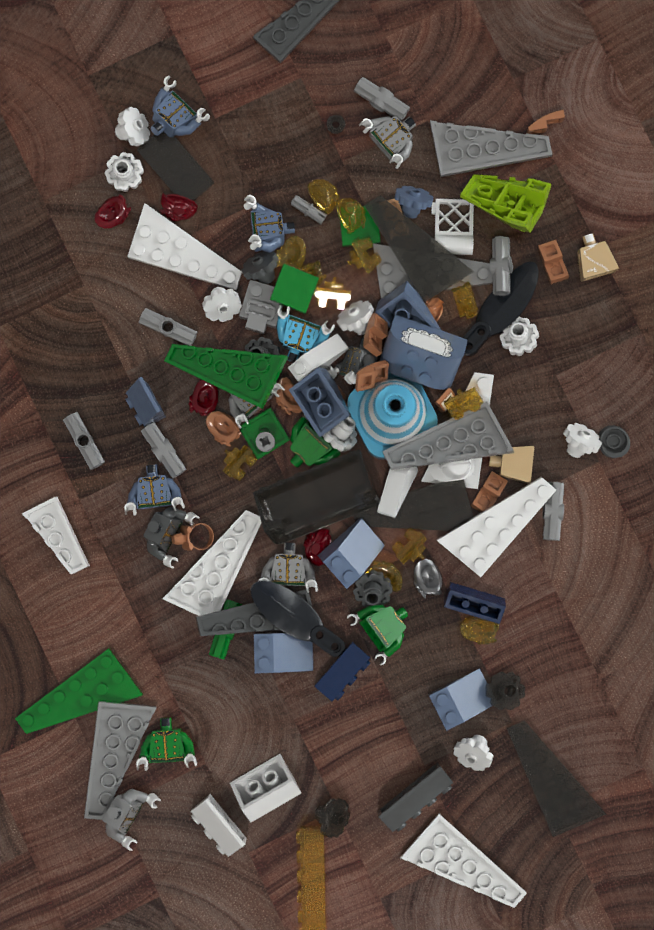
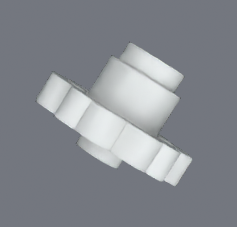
[115,107,150,146]
[105,152,144,192]
[202,287,242,322]
[337,300,374,335]
[500,317,539,356]
[323,417,357,451]
[563,423,602,458]
[453,735,493,771]

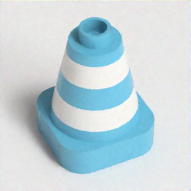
[347,372,438,459]

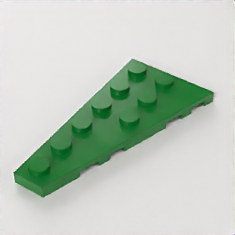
[164,344,288,409]
[15,648,144,734]

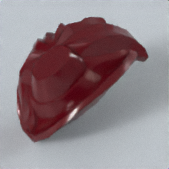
[159,193,198,221]
[95,194,131,229]
[189,379,218,416]
[303,527,332,566]

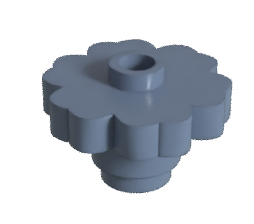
[394,186,433,218]

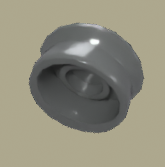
[598,425,630,458]

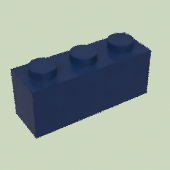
[444,582,506,624]
[314,642,370,702]

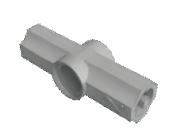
[354,77,410,122]
[490,236,513,296]
[139,308,198,346]
[63,412,105,470]
[141,422,187,479]
[543,482,564,541]

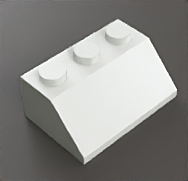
[230,754,301,822]
[191,794,247,857]

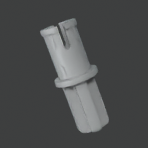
[291,195,327,225]

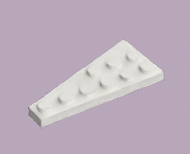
[163,510,264,616]

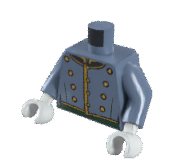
[151,76,210,137]
[244,195,295,253]
[124,465,185,515]

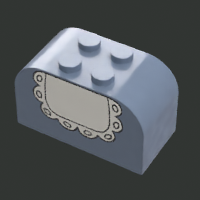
[379,314,468,390]

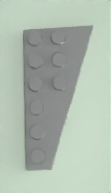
[373,243,493,299]

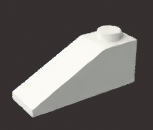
[288,334,349,382]
[377,467,418,518]

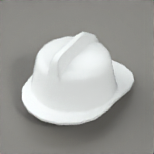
[429,459,475,482]

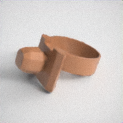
[171,523,214,551]

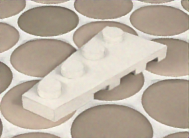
[22,497,90,574]

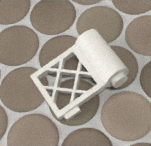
[431,199,474,255]

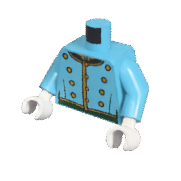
[276,305,335,363]

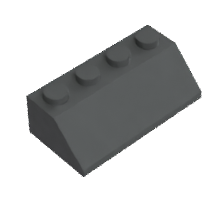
[377,762,453,832]

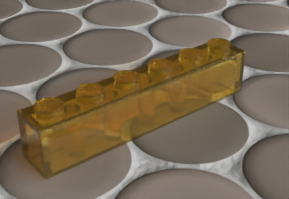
[296,826,326,930]

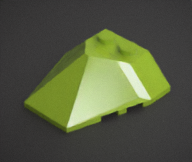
[460,174,551,233]

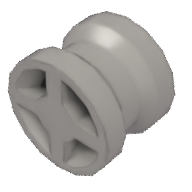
[255,432,275,452]

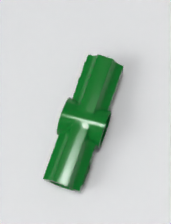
[209,599,242,660]

